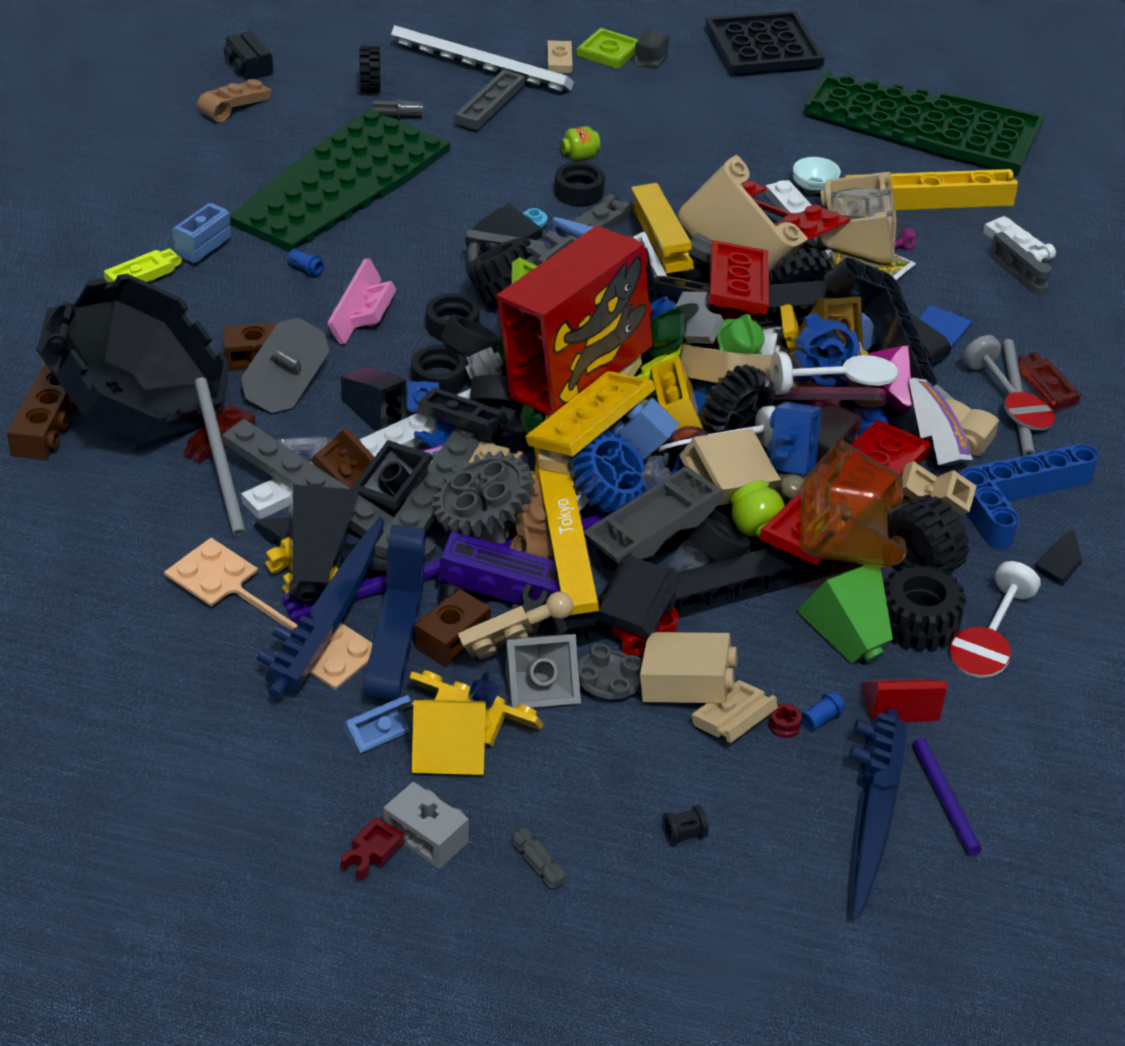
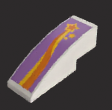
[908,378,973,466]

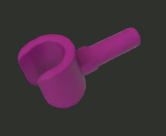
[895,228,916,250]

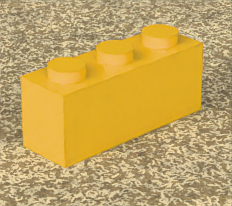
[651,356,703,440]

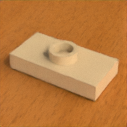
[547,41,573,74]

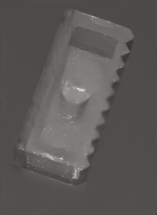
[830,188,892,219]

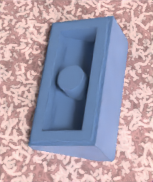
[341,695,411,754]

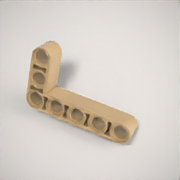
[680,345,833,390]

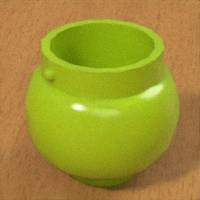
[729,480,785,540]

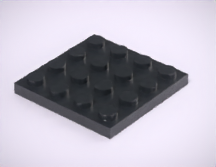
[705,10,825,75]

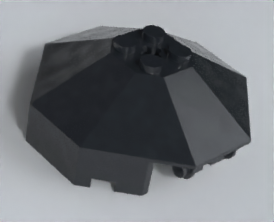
[36,273,229,443]

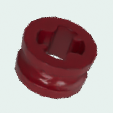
[769,703,802,738]

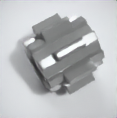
[465,347,504,380]

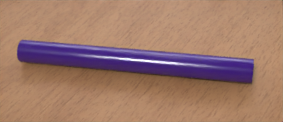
[913,738,982,856]

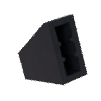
[341,366,407,432]

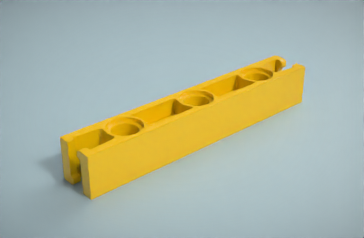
[845,169,1018,210]
[631,183,694,274]

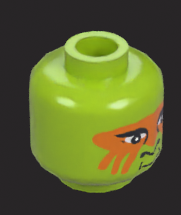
[560,126,600,161]

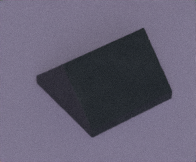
[351,440,434,516]

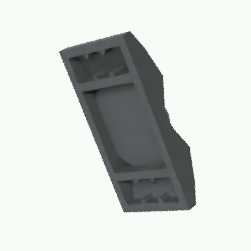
[583,466,724,564]

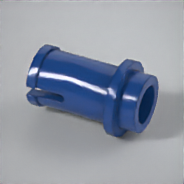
[287,249,324,276]
[801,692,845,731]

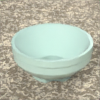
[793,157,841,195]

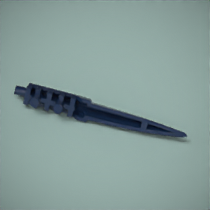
[256,517,384,699]
[848,709,908,918]

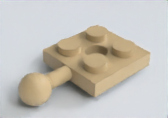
[458,592,573,659]

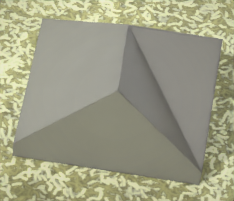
[505,634,581,708]

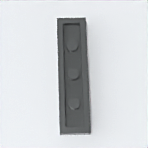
[455,69,525,130]

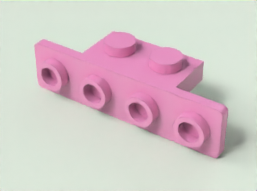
[328,258,397,345]

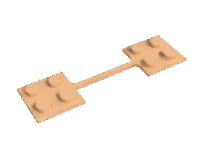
[164,538,373,690]

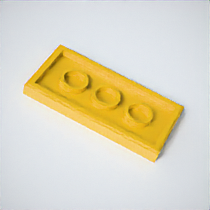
[525,371,655,456]

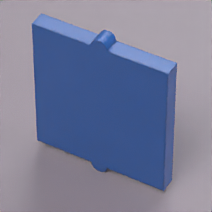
[919,305,972,350]

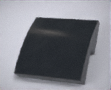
[471,204,542,253]

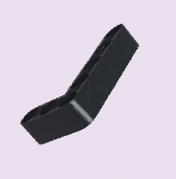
[824,257,937,387]

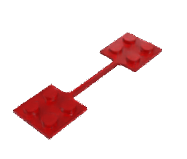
[693,180,851,241]

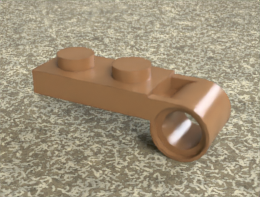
[197,79,272,123]
[510,478,553,560]

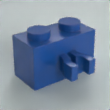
[767,402,822,475]

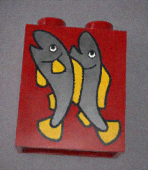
[496,225,652,416]

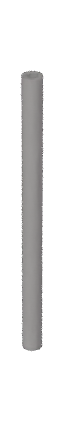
[1002,339,1035,456]
[195,377,246,536]

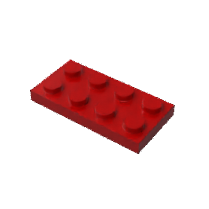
[708,240,769,315]

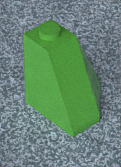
[798,561,893,664]

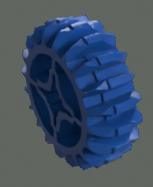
[568,430,652,514]

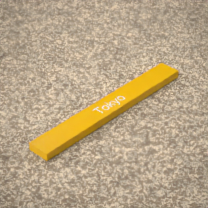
[534,447,599,615]

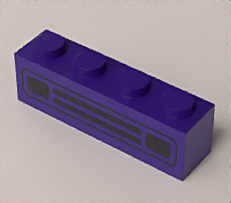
[437,531,561,605]

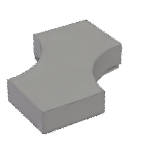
[676,292,724,344]

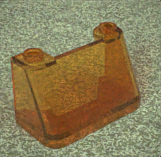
[800,439,907,568]

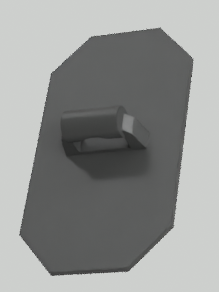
[241,318,329,414]

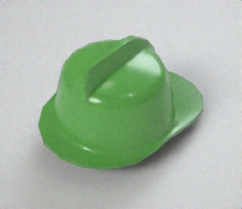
[717,314,765,354]

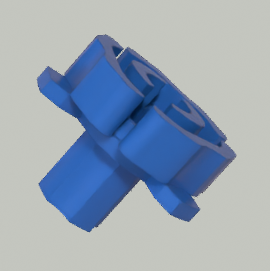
[793,313,860,387]

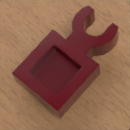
[341,816,405,880]

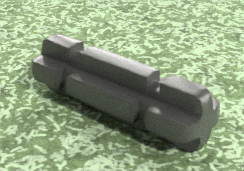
[513,827,567,889]

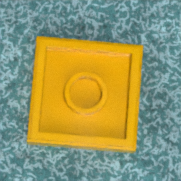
[412,700,486,775]

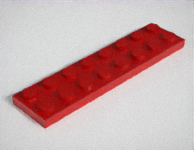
[759,420,932,565]

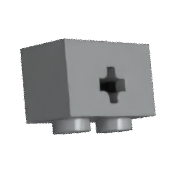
[383,782,469,869]

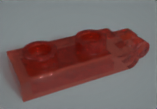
[1018,352,1081,410]
[183,404,256,464]

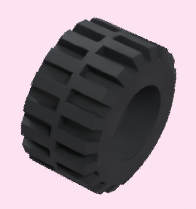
[466,238,534,302]
[883,495,969,575]
[883,564,966,651]

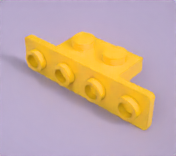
[409,670,543,747]

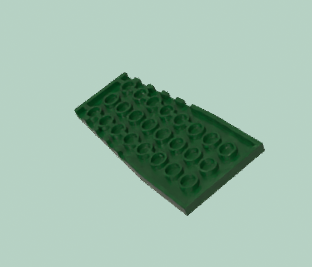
[804,70,1045,173]
[230,109,450,252]

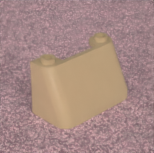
[678,155,808,276]
[817,172,897,264]

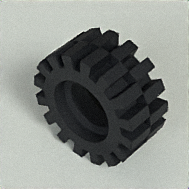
[359,46,381,91]

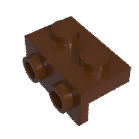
[310,427,374,489]

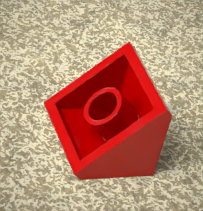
[862,679,947,722]

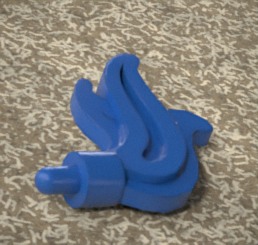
[414,419,457,448]

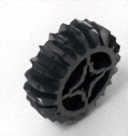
[700,364,776,434]

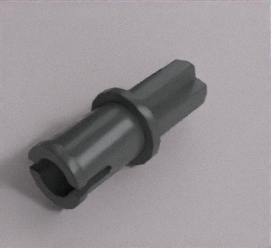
[372,98,423,119]

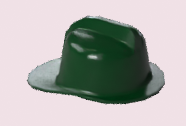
[648,303,699,357]

